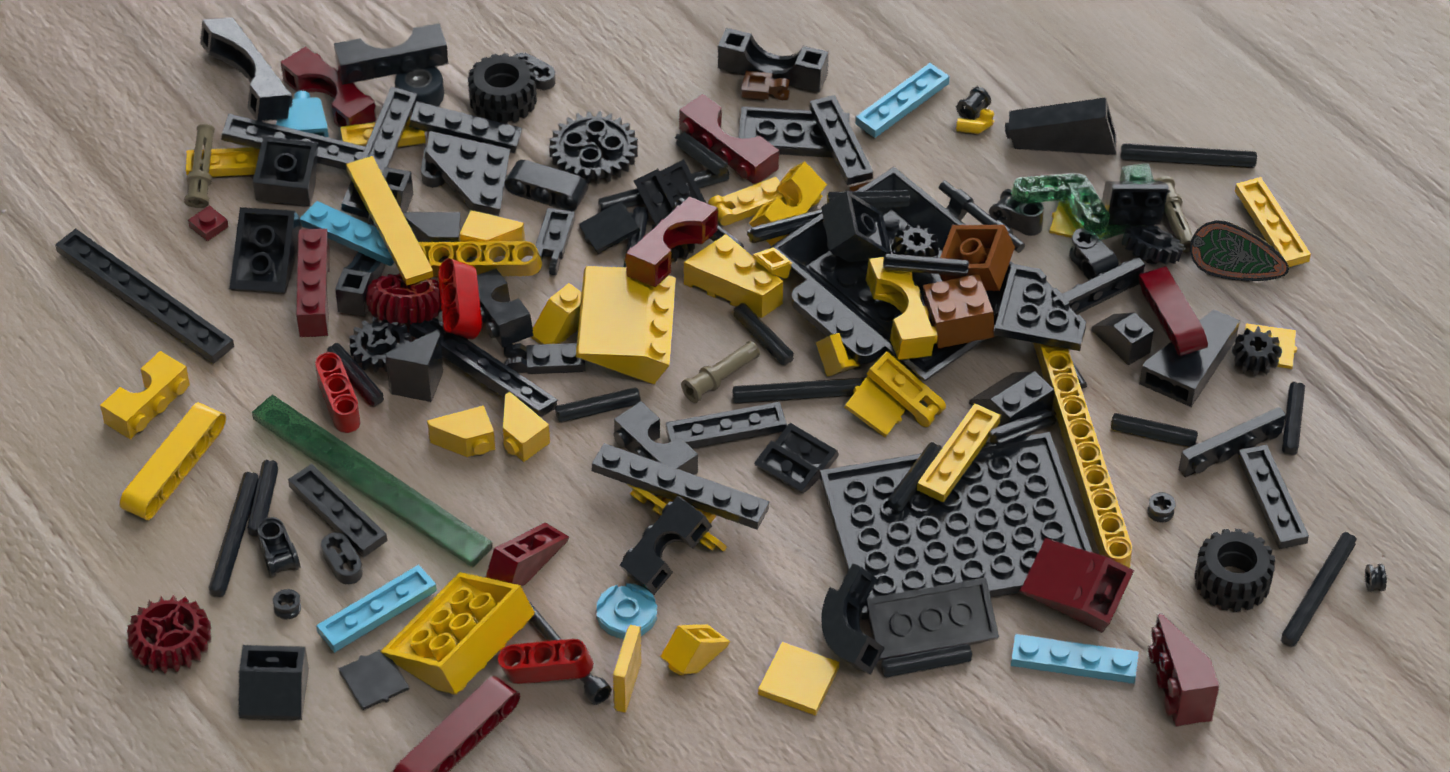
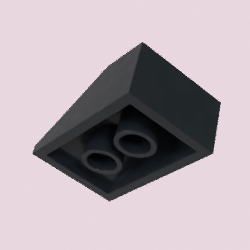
[229,207,302,294]

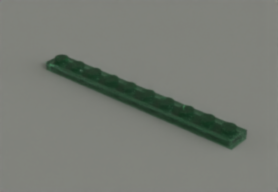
[252,394,493,568]

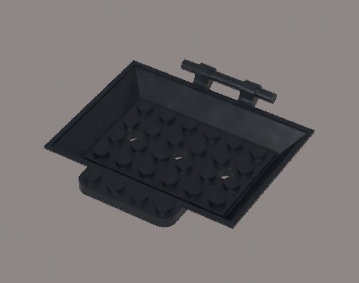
[769,167,1025,381]

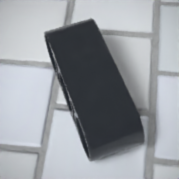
[504,159,589,211]

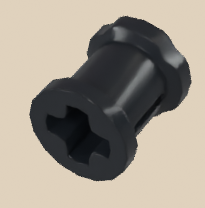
[956,86,991,120]

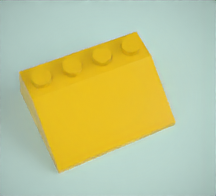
[576,266,676,384]
[380,572,535,695]

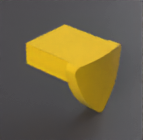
[816,333,861,376]

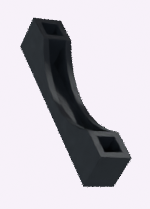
[200,17,293,121]
[335,167,414,317]

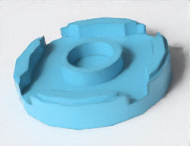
[597,583,657,639]

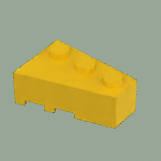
[684,234,783,318]

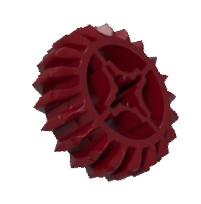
[366,272,442,325]
[127,594,212,674]

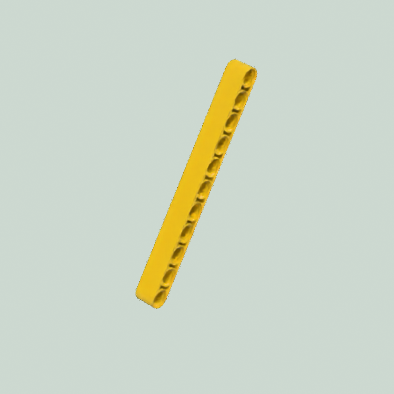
[1033,343,1132,568]

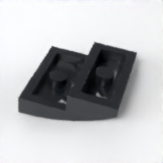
[633,159,706,224]
[754,423,839,494]

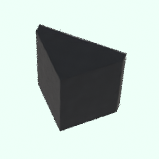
[385,331,444,402]

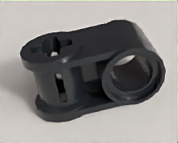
[989,189,1044,236]
[1069,228,1119,280]
[257,517,301,578]

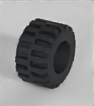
[468,53,537,124]
[1194,529,1275,612]

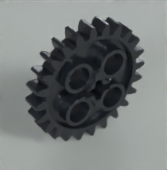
[549,111,638,184]

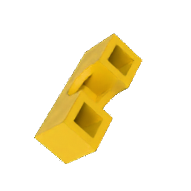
[749,161,827,246]
[100,351,190,439]

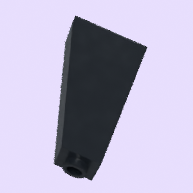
[1005,97,1117,155]
[1139,309,1240,407]

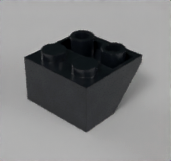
[1102,181,1169,226]
[238,645,309,720]

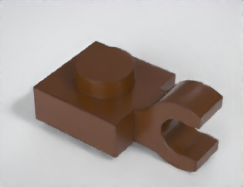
[741,71,790,101]

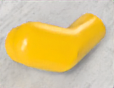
[956,109,995,134]

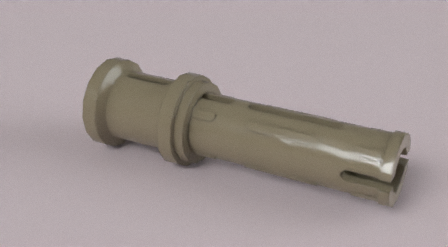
[184,124,215,208]
[1154,176,1193,252]
[681,341,760,403]

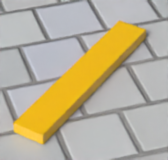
[346,156,433,285]

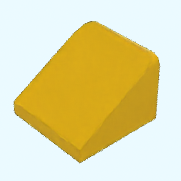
[752,247,792,279]

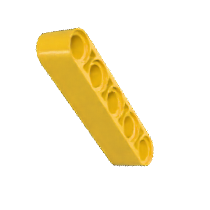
[418,241,542,277]
[120,402,226,520]

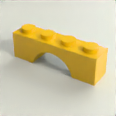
[866,257,938,360]

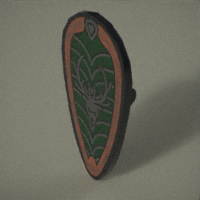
[1190,220,1289,281]

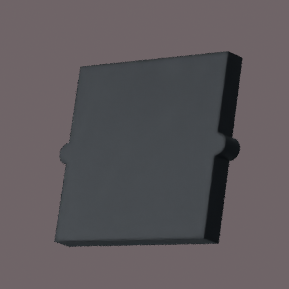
[579,201,641,254]
[339,649,409,710]

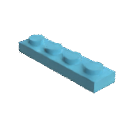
[855,63,950,138]
[300,201,395,267]
[316,565,437,653]
[1011,634,1139,684]

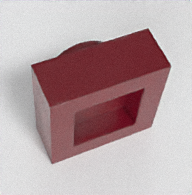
[188,205,229,242]

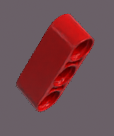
[438,258,482,340]
[315,352,361,433]
[498,639,594,684]

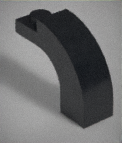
[821,563,885,675]

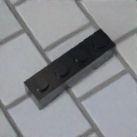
[334,23,448,85]
[718,28,829,93]

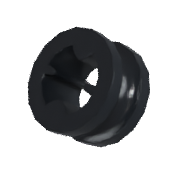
[1147,492,1176,523]
[1365,564,1387,592]
[273,589,302,620]

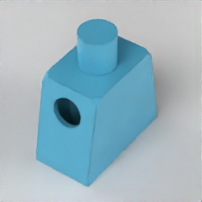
[276,91,329,138]

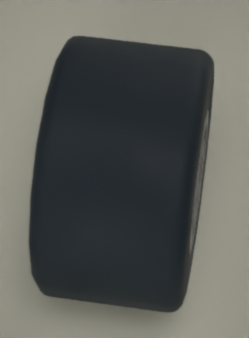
[395,67,444,113]

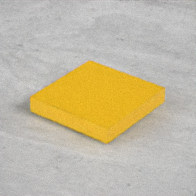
[613,625,642,713]
[758,642,840,716]

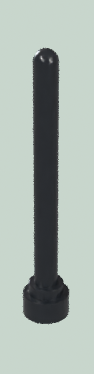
[528,600,612,705]

